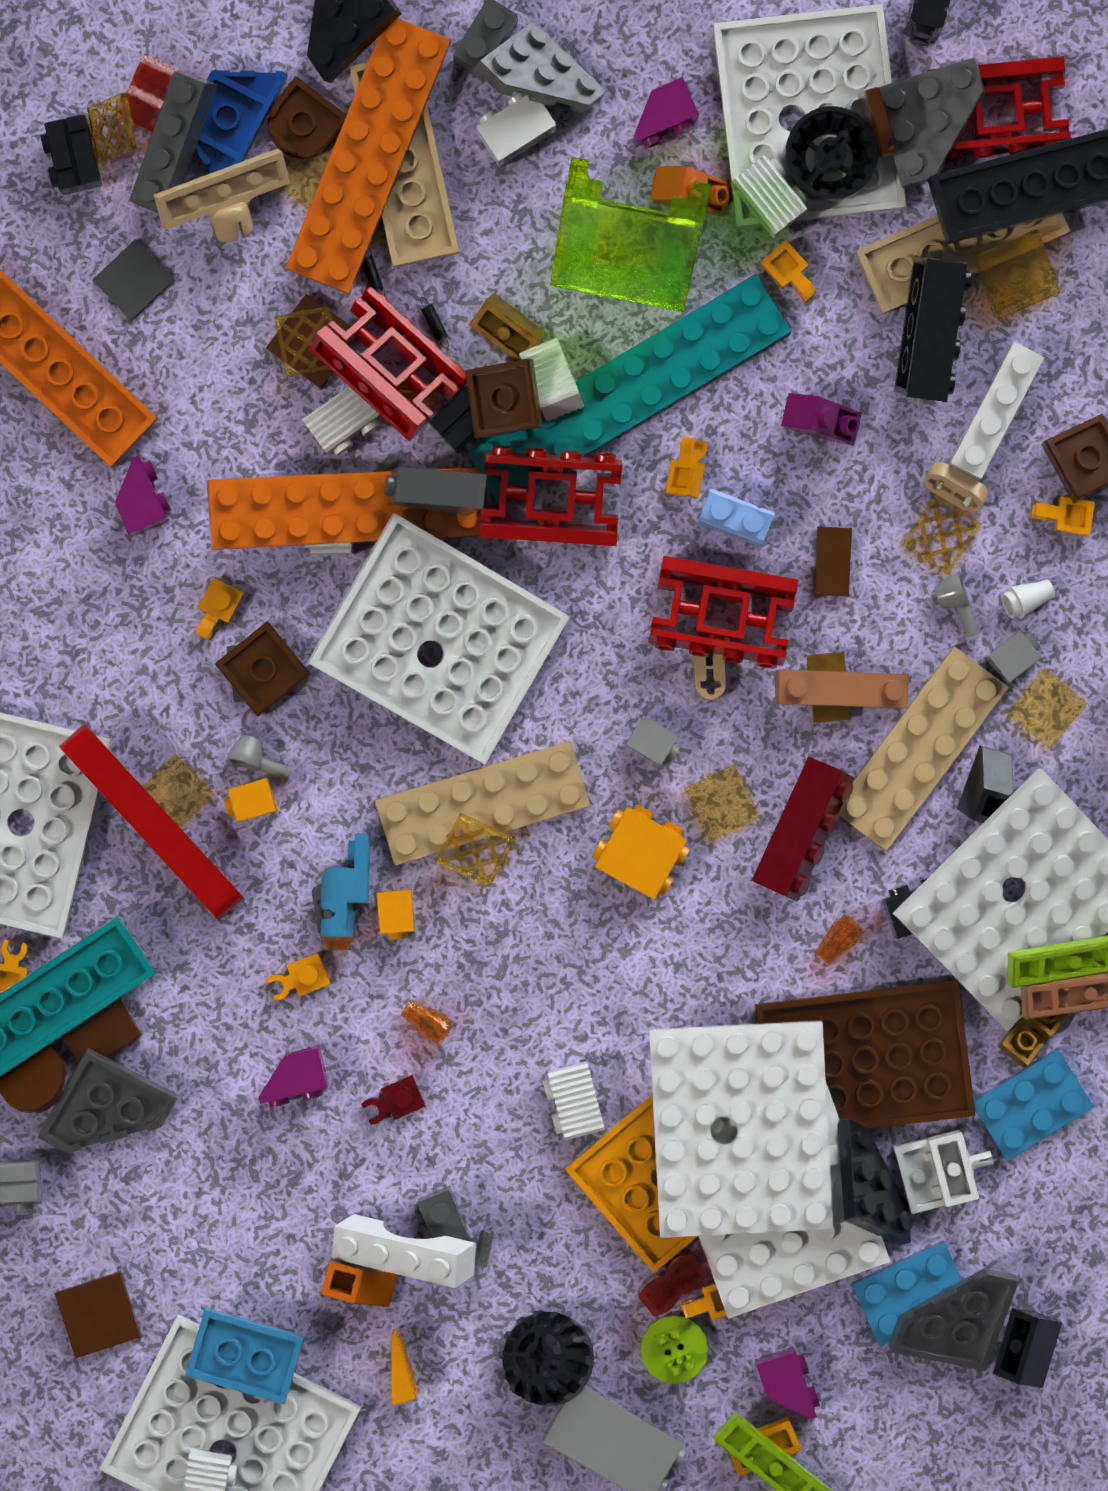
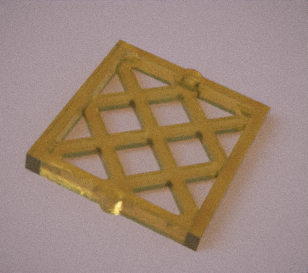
[87,93,137,163]
[274,306,332,378]
[901,494,982,576]
[435,813,516,887]

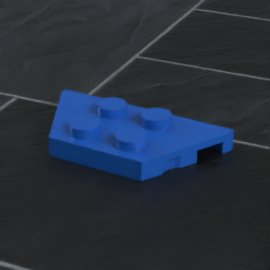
[195,70,288,173]

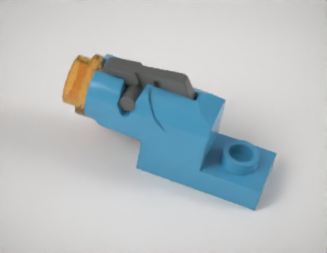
[312,833,370,950]

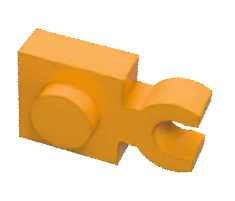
[0,939,29,993]
[266,952,331,1000]

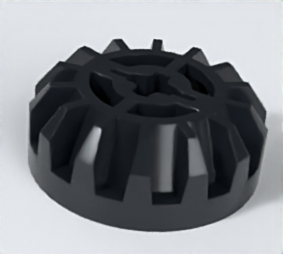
[784,106,879,203]
[499,1310,594,1406]

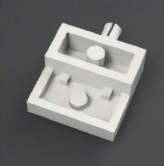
[893,1130,994,1214]

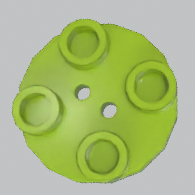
[640,1315,708,1384]

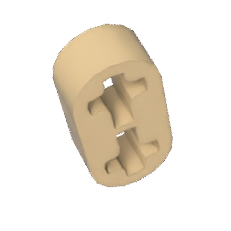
[924,462,989,513]
[693,654,726,700]

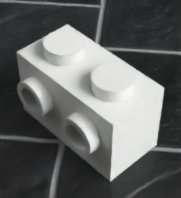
[476,93,556,167]

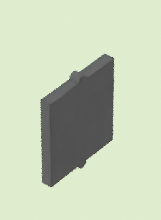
[92,239,175,321]

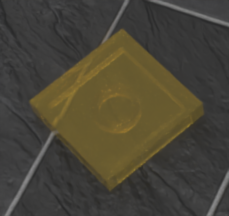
[974,229,1060,320]

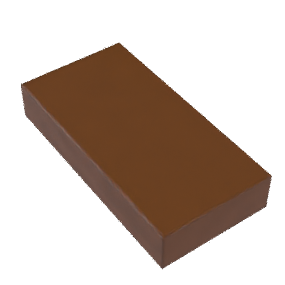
[814,526,852,597]

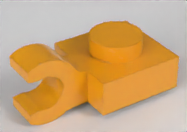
[760,240,817,302]
[665,437,707,498]
[1030,496,1095,536]
[195,578,244,641]
[680,1282,727,1320]

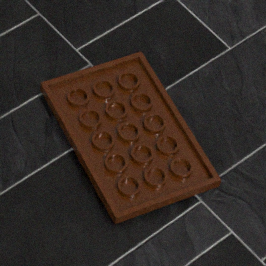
[754,979,976,1129]

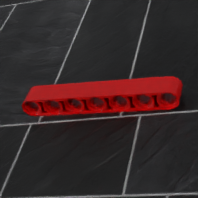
[59,723,244,921]

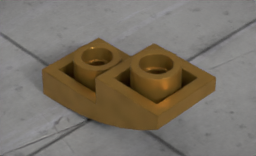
[997,1014,1069,1068]

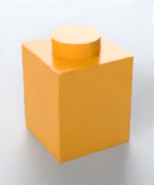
[224,778,279,822]
[377,889,415,940]

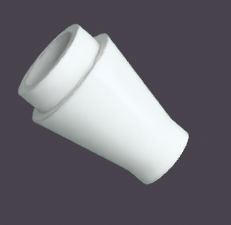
[1001,579,1055,619]

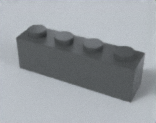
[129,71,218,213]

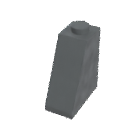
[384,467,487,516]

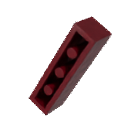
[751,756,854,902]

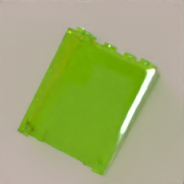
[550,157,711,313]

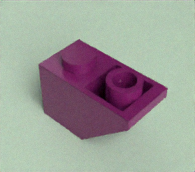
[633,77,699,149]
[781,393,862,446]
[115,455,172,536]
[259,1046,329,1108]
[755,1347,820,1420]

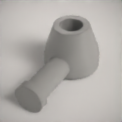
[934,573,981,638]
[227,735,292,782]

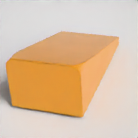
[391,1328,419,1406]

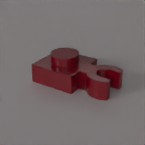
[361,1074,426,1124]

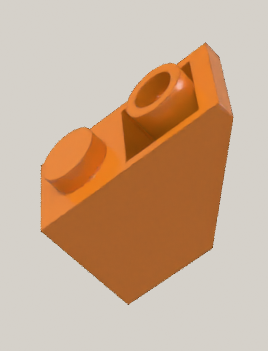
[650,166,731,217]
[321,1257,398,1307]

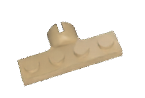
[153,149,290,242]

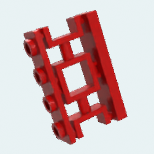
[927,56,1072,162]
[309,287,467,442]
[480,446,623,546]
[648,556,799,669]

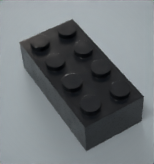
[894,255,971,402]

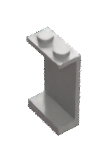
[542,1383,686,1491]

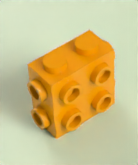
[592,804,690,900]

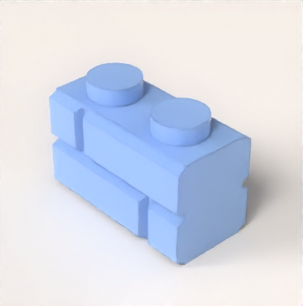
[697,489,775,547]

